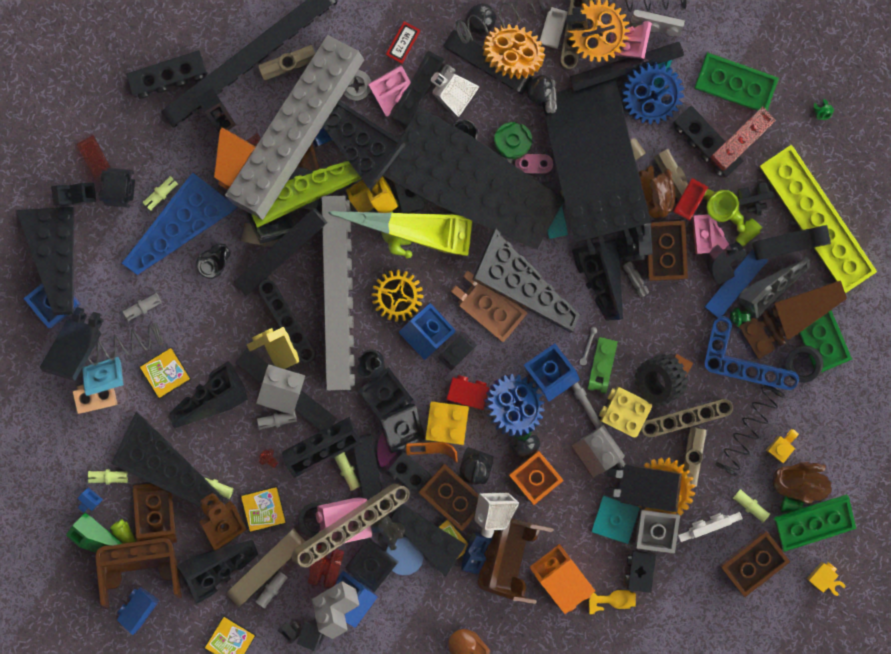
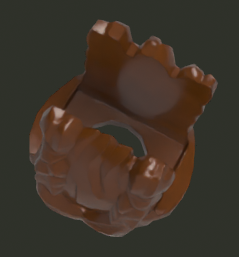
[639,165,676,218]

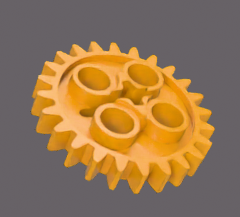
[567,0,630,62]
[482,24,545,79]
[638,457,695,515]

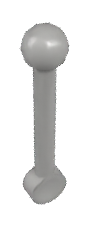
[579,327,597,365]

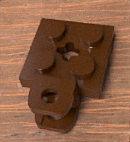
[199,493,247,551]

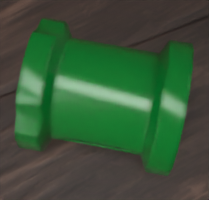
[780,496,804,512]

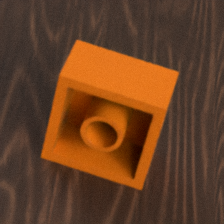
[509,450,564,505]

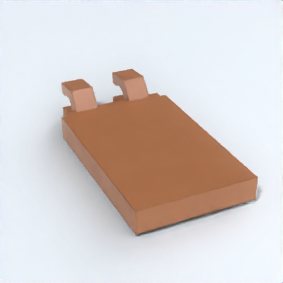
[451,271,528,342]

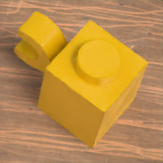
[766,429,799,463]
[807,562,846,596]

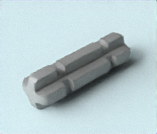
[545,79,557,113]
[623,261,649,297]

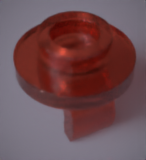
[259,448,279,468]

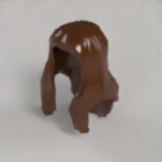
[773,462,832,504]

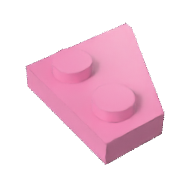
[609,21,652,59]
[368,65,411,117]
[692,214,729,254]

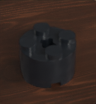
[99,168,135,208]

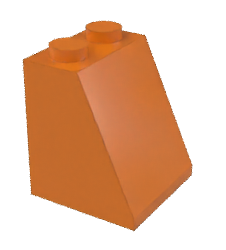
[214,128,255,189]
[530,544,595,614]

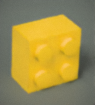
[426,401,469,445]

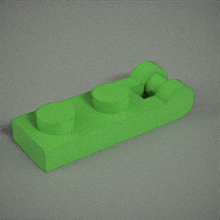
[587,337,618,394]

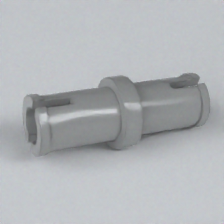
[123,293,162,322]
[257,410,297,430]
[255,570,288,609]

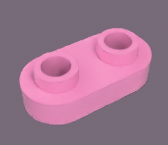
[515,154,553,174]

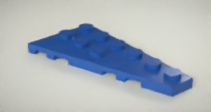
[122,172,238,275]

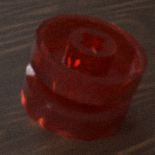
[307,543,345,589]

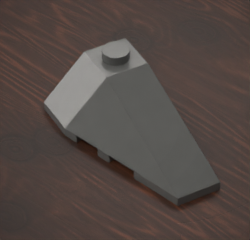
[739,257,810,319]

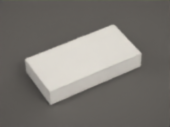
[540,7,568,49]

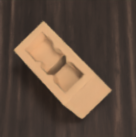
[73,385,118,414]

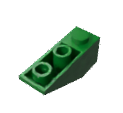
[66,512,123,553]

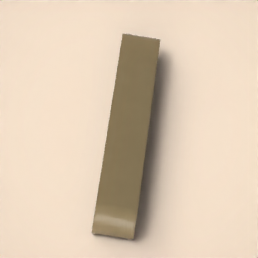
[291,484,410,567]

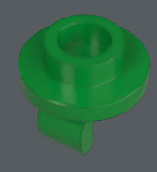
[814,99,834,120]
[730,307,751,327]

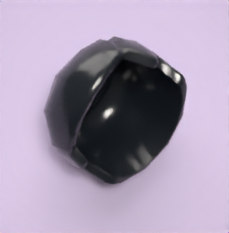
[466,3,496,34]
[526,75,553,106]
[356,349,385,379]
[509,435,540,459]

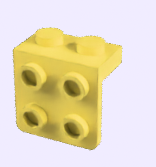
[247,327,299,369]
[599,387,652,437]

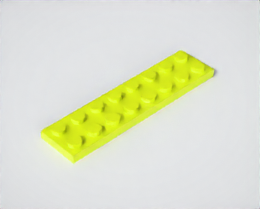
[759,145,877,293]

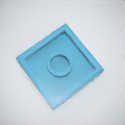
[82,357,124,396]

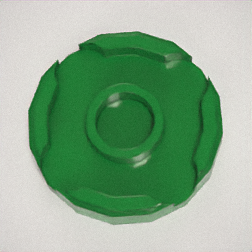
[494,122,532,159]

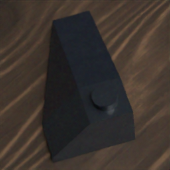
[572,240,623,321]
[170,361,248,428]
[177,540,258,604]

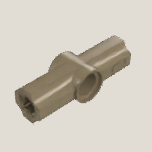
[258,45,315,81]
[653,149,688,201]
[683,427,707,487]

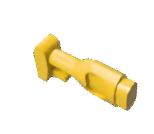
[589,590,636,614]

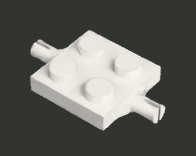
[678,512,742,542]

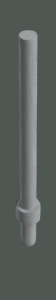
[571,382,626,469]

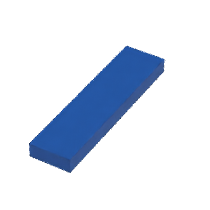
[705,249,768,318]

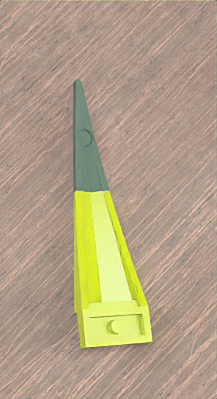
[328,211,472,256]

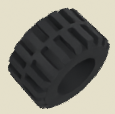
[635,354,688,406]

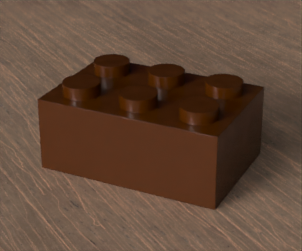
[646,221,688,281]
[419,463,479,531]
[719,530,790,597]

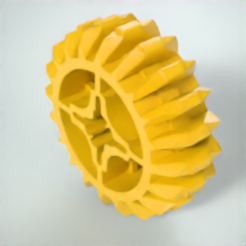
[372,270,423,322]

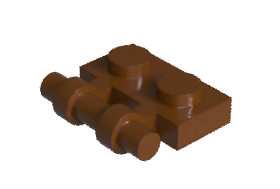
[739,310,786,359]

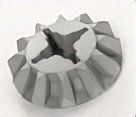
[343,70,371,101]

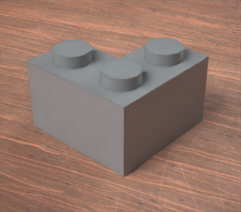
[312,581,359,639]

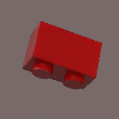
[447,375,490,410]

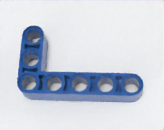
[705,316,799,390]

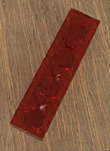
[710,107,776,171]

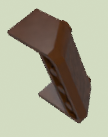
[478,517,554,604]
[96,538,182,609]

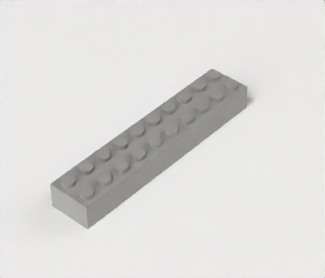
[225,35,364,220]
[322,196,355,390]

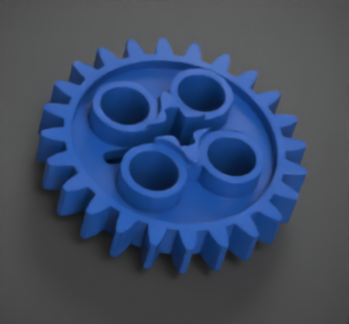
[622,62,684,125]
[484,374,545,437]

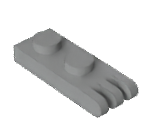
[631,10,685,37]

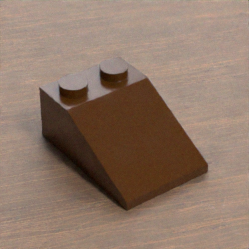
[133,483,177,543]

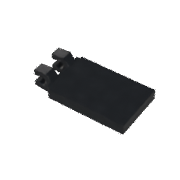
[40,307,104,381]
[605,464,682,512]

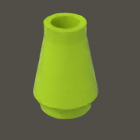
[735,218,763,246]
[110,519,137,543]

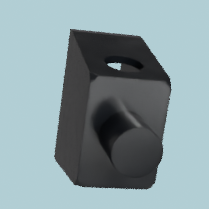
[438,332,477,371]

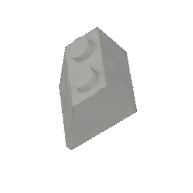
[256,364,305,415]
[572,425,625,477]
[635,510,680,553]

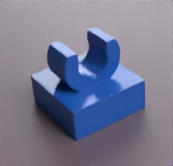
[77,487,103,513]

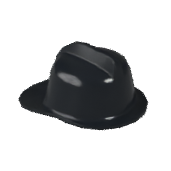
[459,447,494,484]

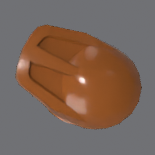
[448,629,490,654]

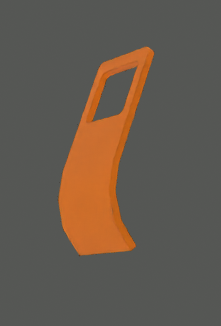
[406,442,458,463]

